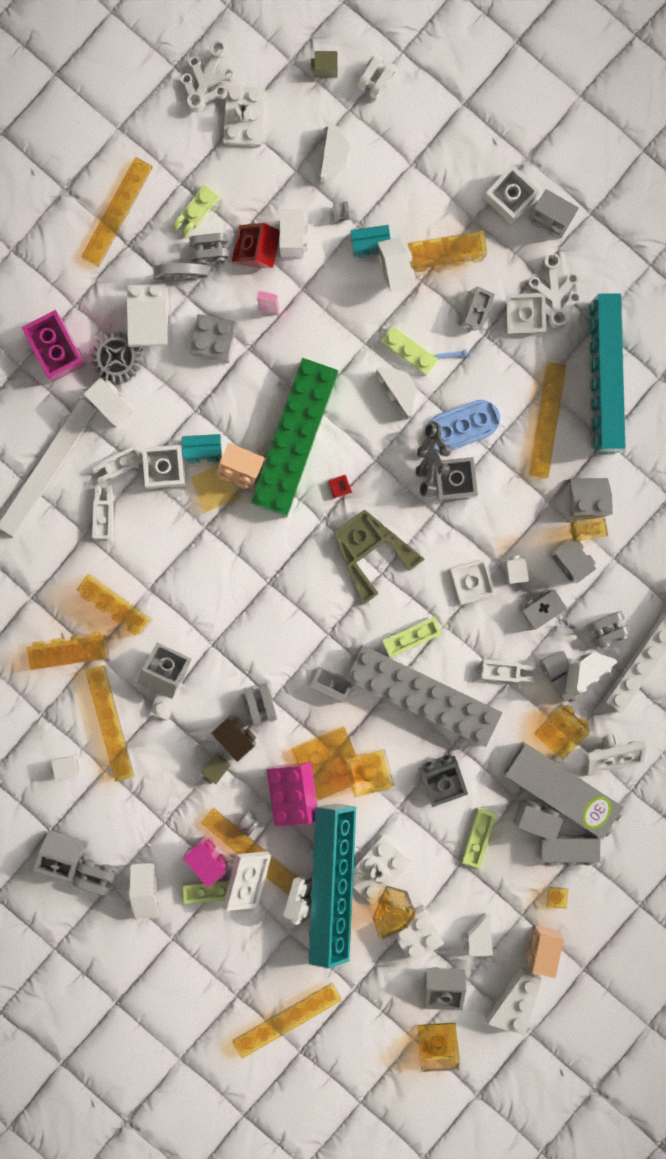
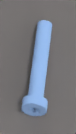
[436,349,467,359]

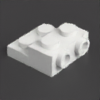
[283,875,312,924]

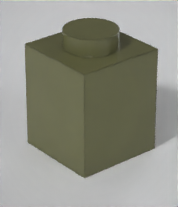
[311,51,338,77]
[201,752,231,784]

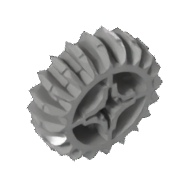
[91,332,143,384]

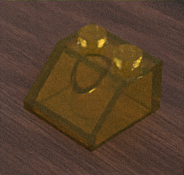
[345,748,394,797]
[372,885,416,940]
[417,1023,460,1072]

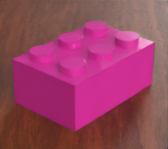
[21,310,86,382]
[267,762,317,826]

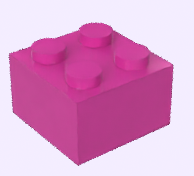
[183,836,229,888]

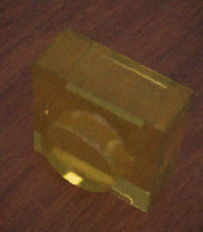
[546,886,569,909]

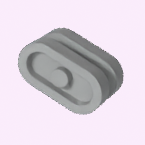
[189,233,229,265]
[586,611,631,649]
[242,683,277,726]
[72,858,116,895]

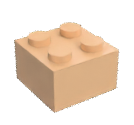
[216,443,264,489]
[525,926,564,978]

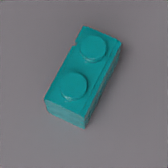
[350,225,391,259]
[182,434,223,464]

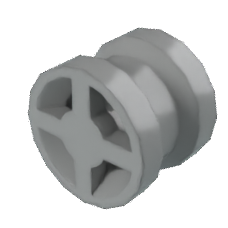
[333,201,349,221]
[236,812,260,836]

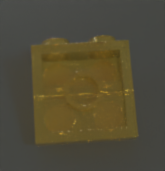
[534,704,590,759]

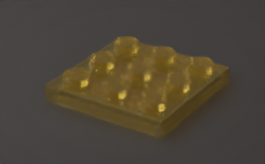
[291,726,367,801]

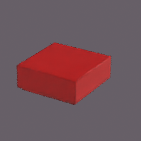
[328,474,352,499]

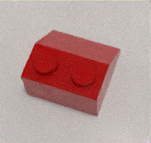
[232,223,280,269]

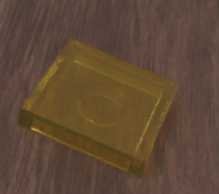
[190,465,241,513]

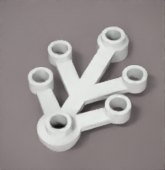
[181,41,235,113]
[528,253,581,328]

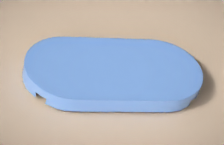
[429,400,500,451]

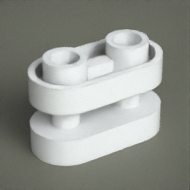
[356,54,397,100]

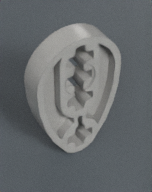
[153,263,209,282]

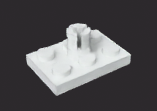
[223,85,265,147]
[586,734,647,776]
[353,835,411,905]
[223,851,271,911]

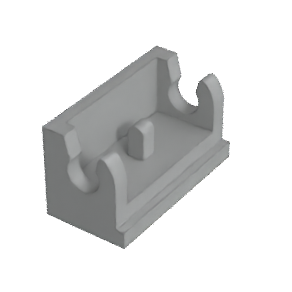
[459,287,495,331]
[310,667,353,703]

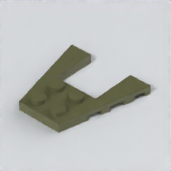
[333,509,425,605]

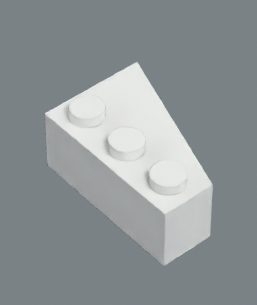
[485,968,542,1036]

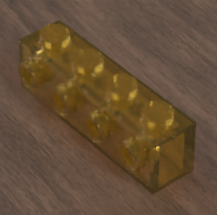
[407,231,487,272]
[76,574,153,635]
[27,632,110,670]

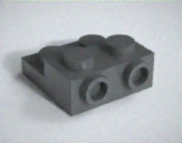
[418,755,468,807]

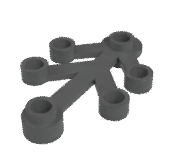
[415,422,451,497]

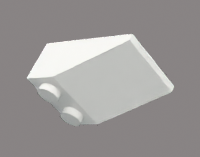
[127,284,169,347]

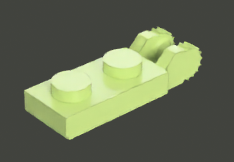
[172,185,219,238]

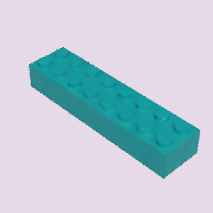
[588,293,626,453]
[308,804,357,969]

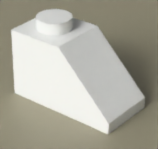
[464,912,493,956]

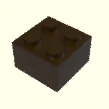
[211,715,257,762]

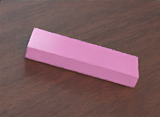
[257,291,280,315]

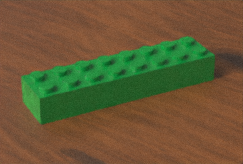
[251,357,339,517]

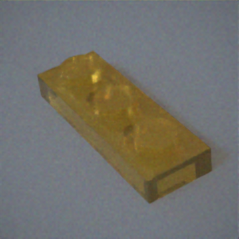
[570,518,608,542]

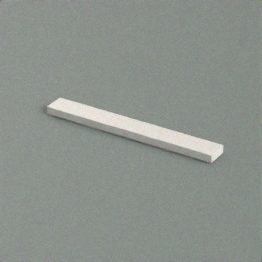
[0,399,98,537]

